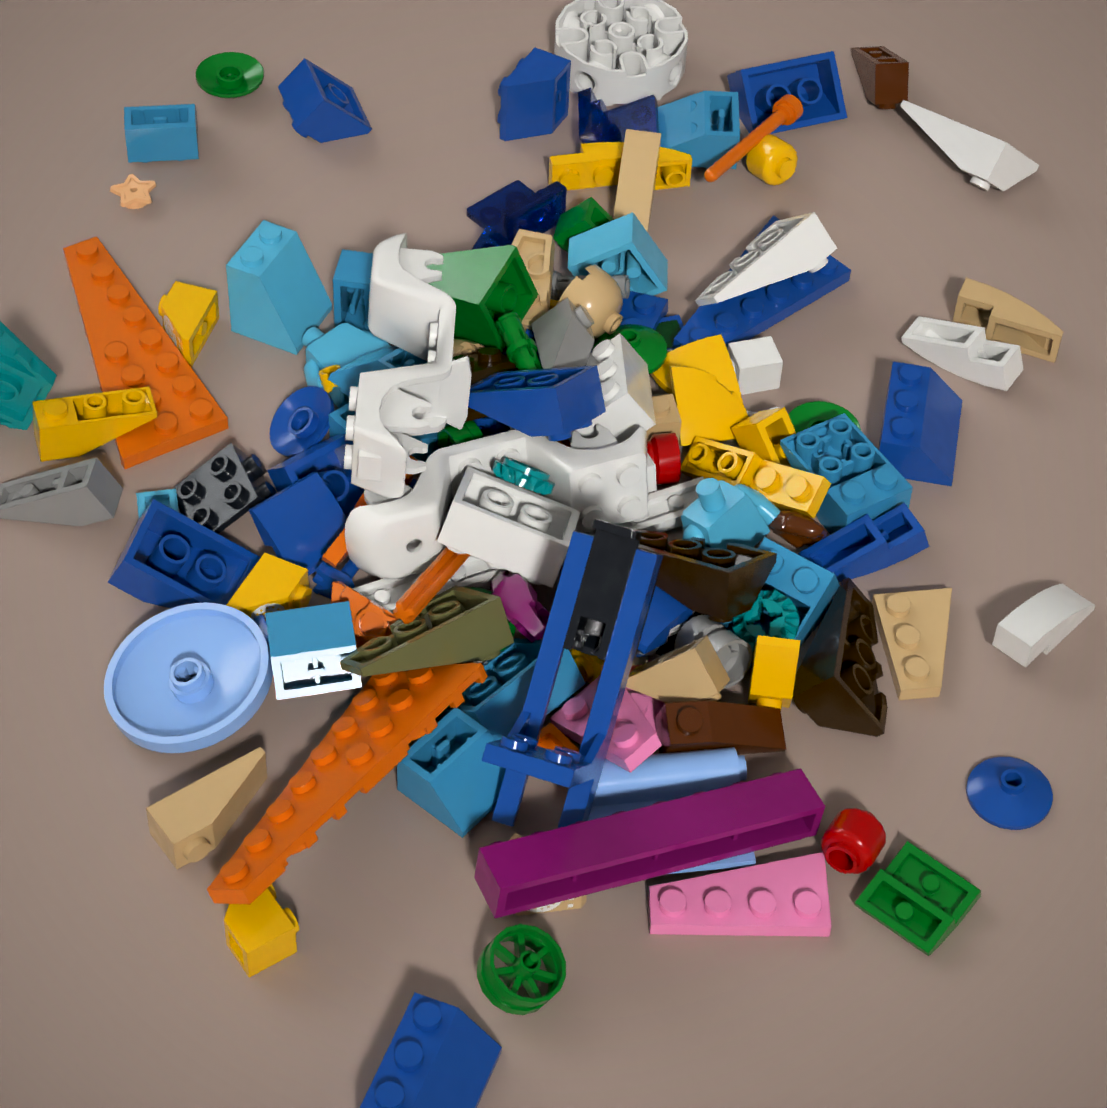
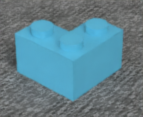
[568,212,668,296]

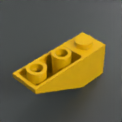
[32,386,157,462]

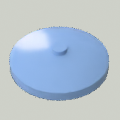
[104,602,273,753]

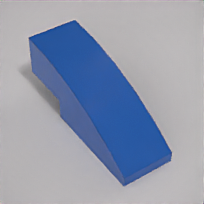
[798,503,929,582]

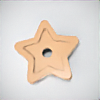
[110,174,156,209]

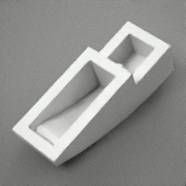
[901,316,1024,391]
[992,583,1095,668]

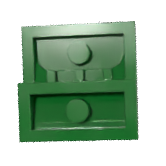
[854,841,981,956]

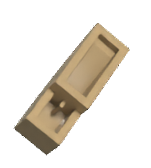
[613,129,661,232]
[952,277,1063,363]

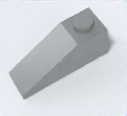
[531,297,595,369]
[0,457,123,526]

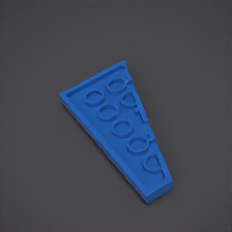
[672,215,851,350]

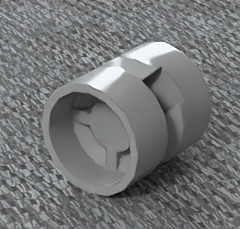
[674,615,753,689]

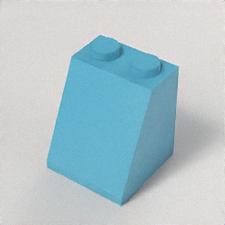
[226,220,332,355]

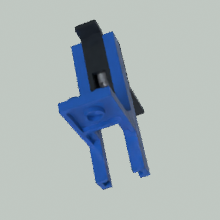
[482,519,664,828]

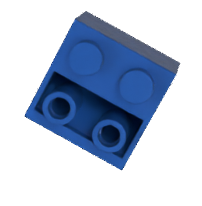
[497,47,571,141]

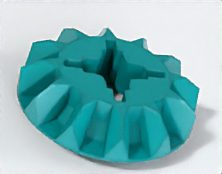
[492,457,555,495]
[733,589,799,652]

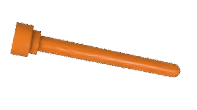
[704,94,803,182]

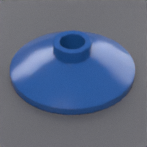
[269,386,334,457]
[966,757,1053,830]

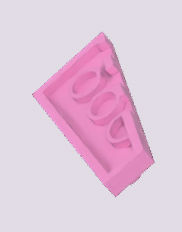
[648,852,831,937]

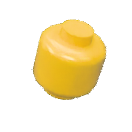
[746,134,798,186]

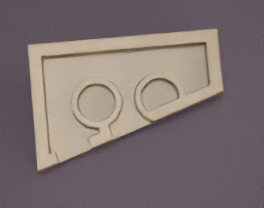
[511,229,555,332]
[872,588,952,700]

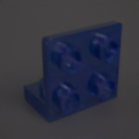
[578,88,659,143]
[467,180,567,245]

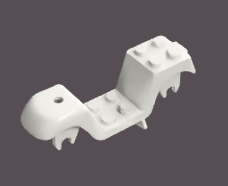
[344,233,472,499]
[345,425,657,579]

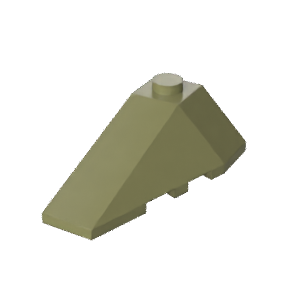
[340,585,514,677]

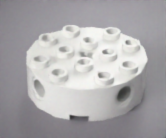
[554,0,688,106]

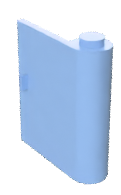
[588,747,756,874]

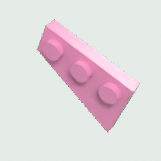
[549,675,662,773]

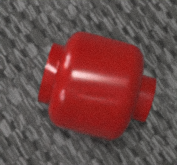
[821,808,886,874]

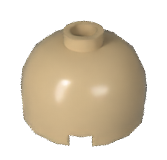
[556,264,623,339]

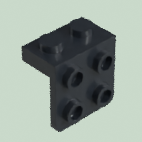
[173,443,277,534]

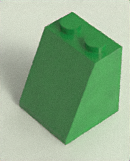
[426,245,539,352]

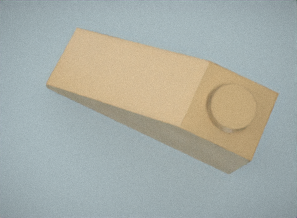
[146,747,267,870]

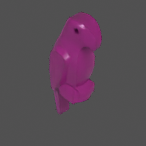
[490,570,550,643]

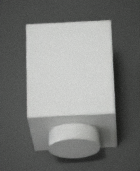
[728,336,783,395]

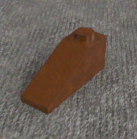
[851,46,909,109]
[655,700,786,755]

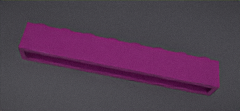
[474,768,825,918]

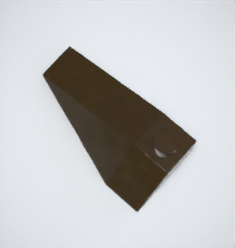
[626,527,777,623]
[793,577,888,737]

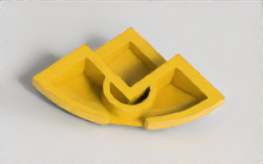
[651,334,743,403]
[670,366,749,446]

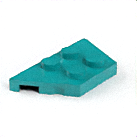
[0,321,57,430]

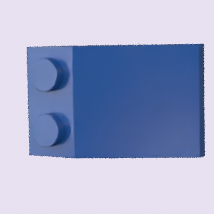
[468,365,606,441]
[107,499,261,609]

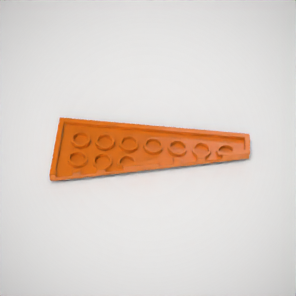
[63,236,228,469]
[207,663,488,905]

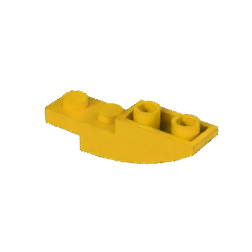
[548,142,692,192]
[681,436,832,518]

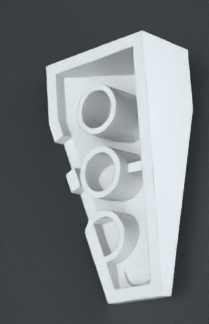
[900,100,1039,192]
[695,212,837,306]

